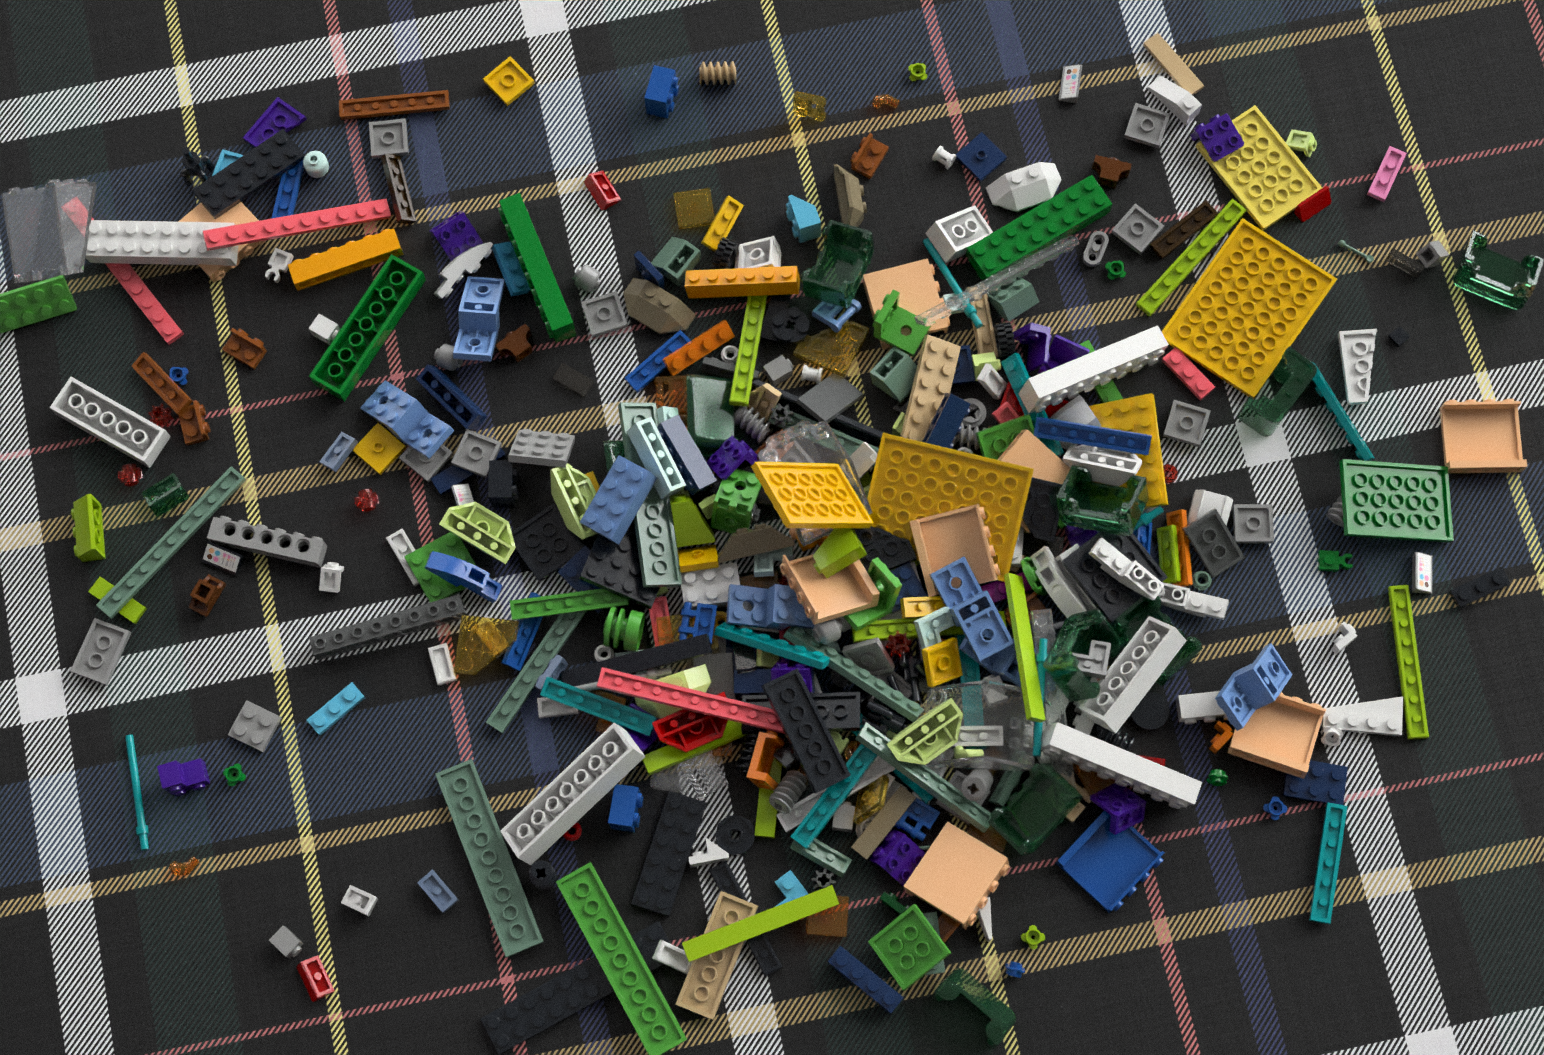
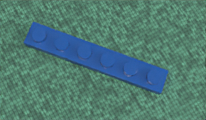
[1034,417,1152,455]

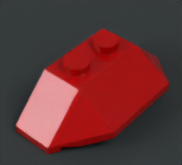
[652,692,728,753]

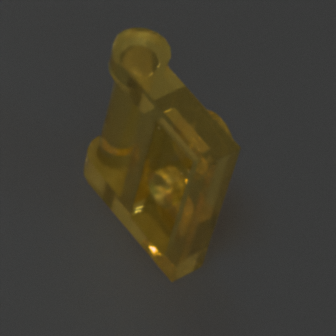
[793,91,826,122]

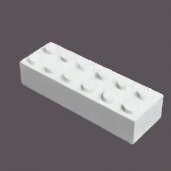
[50,377,171,468]
[1079,616,1187,733]

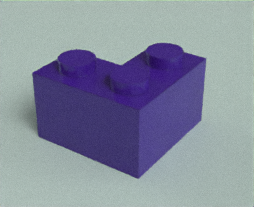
[157,758,210,796]

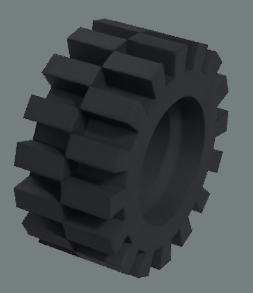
[712,237,738,269]
[994,322,1015,358]

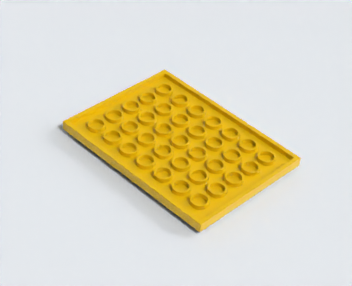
[1162,218,1337,399]
[865,433,1034,582]

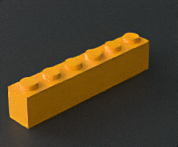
[287,228,404,291]
[685,266,800,298]

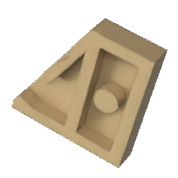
[747,383,782,423]

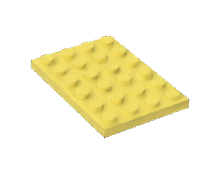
[1195,105,1322,231]

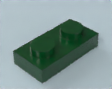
[879,892,910,916]

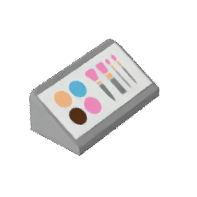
[1059,64,1082,103]
[1412,552,1432,594]

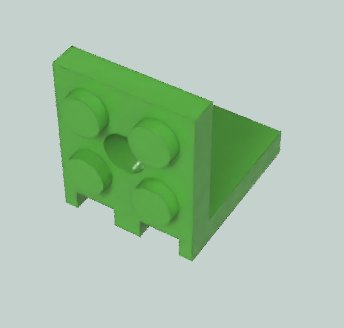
[873,289,932,357]
[711,469,762,534]
[843,557,902,631]

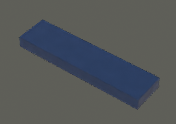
[431,439,506,496]

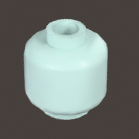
[303,151,329,178]

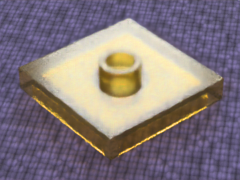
[673,188,715,229]
[853,775,889,824]

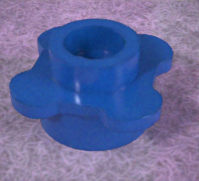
[169,367,189,386]
[1263,797,1287,820]
[1005,961,1025,978]

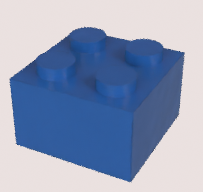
[644,65,679,118]
[608,784,644,832]

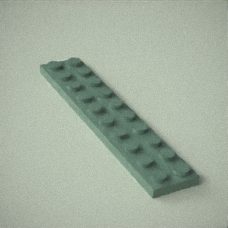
[618,402,682,587]
[435,759,544,958]

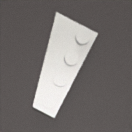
[1338,329,1377,405]
[1321,696,1403,736]

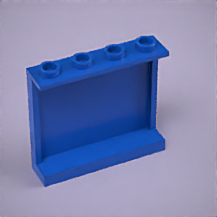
[1056,811,1165,913]

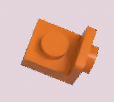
[1209,721,1233,754]

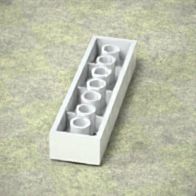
[83,220,238,266]
[1019,326,1169,413]
[1041,722,1202,809]
[500,723,645,865]

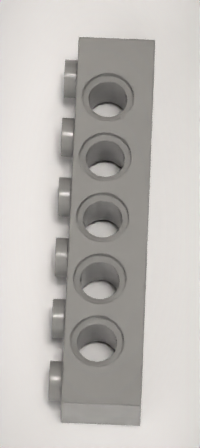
[207,516,327,568]

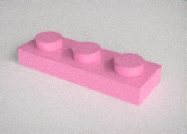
[1367,146,1407,202]

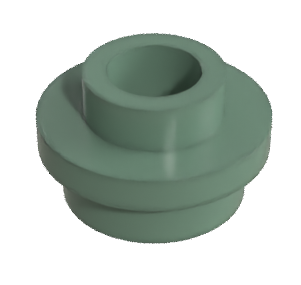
[1192,571,1212,590]

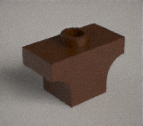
[1092,155,1132,189]
[495,324,533,362]
[189,574,226,618]

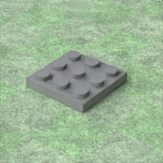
[508,429,575,468]

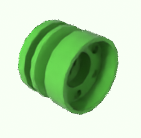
[603,607,645,652]

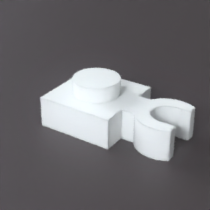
[265,248,294,283]

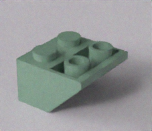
[651,237,702,286]
[986,273,1039,322]
[870,346,917,403]

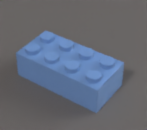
[580,455,657,545]

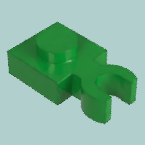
[1318,550,1353,572]

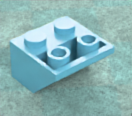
[786,195,821,243]

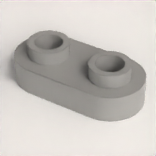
[1083,231,1109,267]

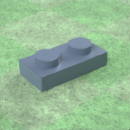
[320,432,358,472]
[535,654,568,692]
[417,869,459,913]

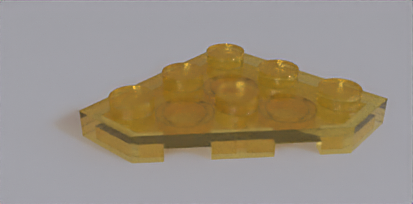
[793,321,869,377]
[454,615,519,675]

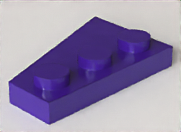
[243,97,307,148]

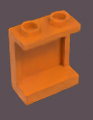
[747,731,786,791]

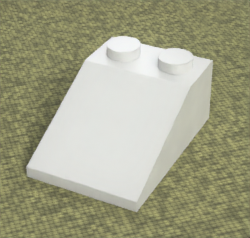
[925,205,993,263]

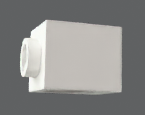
[309,314,340,345]

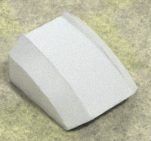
[734,236,782,269]
[1049,395,1102,450]
[1187,490,1233,525]

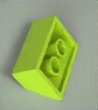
[71,494,106,562]

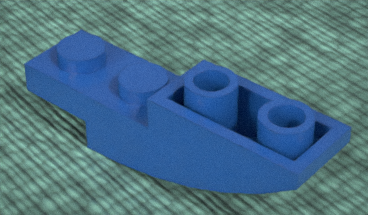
[425,551,502,603]

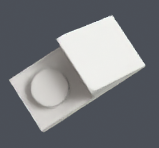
[689,838,730,867]
[341,885,378,917]

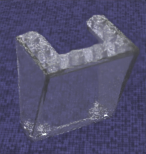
[1,179,97,283]

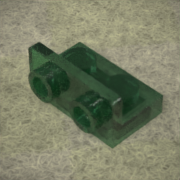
[141,473,189,517]

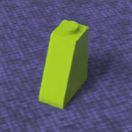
[670,494,715,547]
[813,528,867,578]

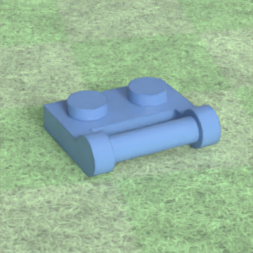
[812,288,862,332]

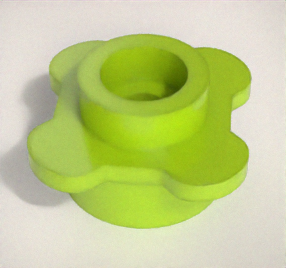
[908,63,927,82]
[1021,925,1045,950]

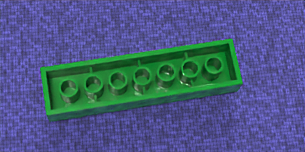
[966,175,1112,286]
[498,193,577,343]
[309,254,426,402]

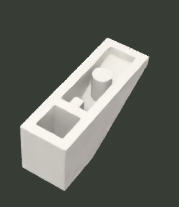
[1147,76,1202,125]

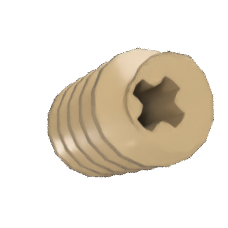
[700,61,736,85]

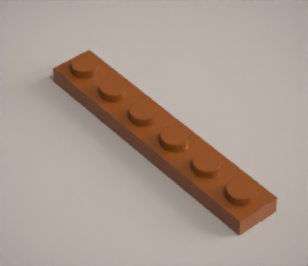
[339,90,450,120]

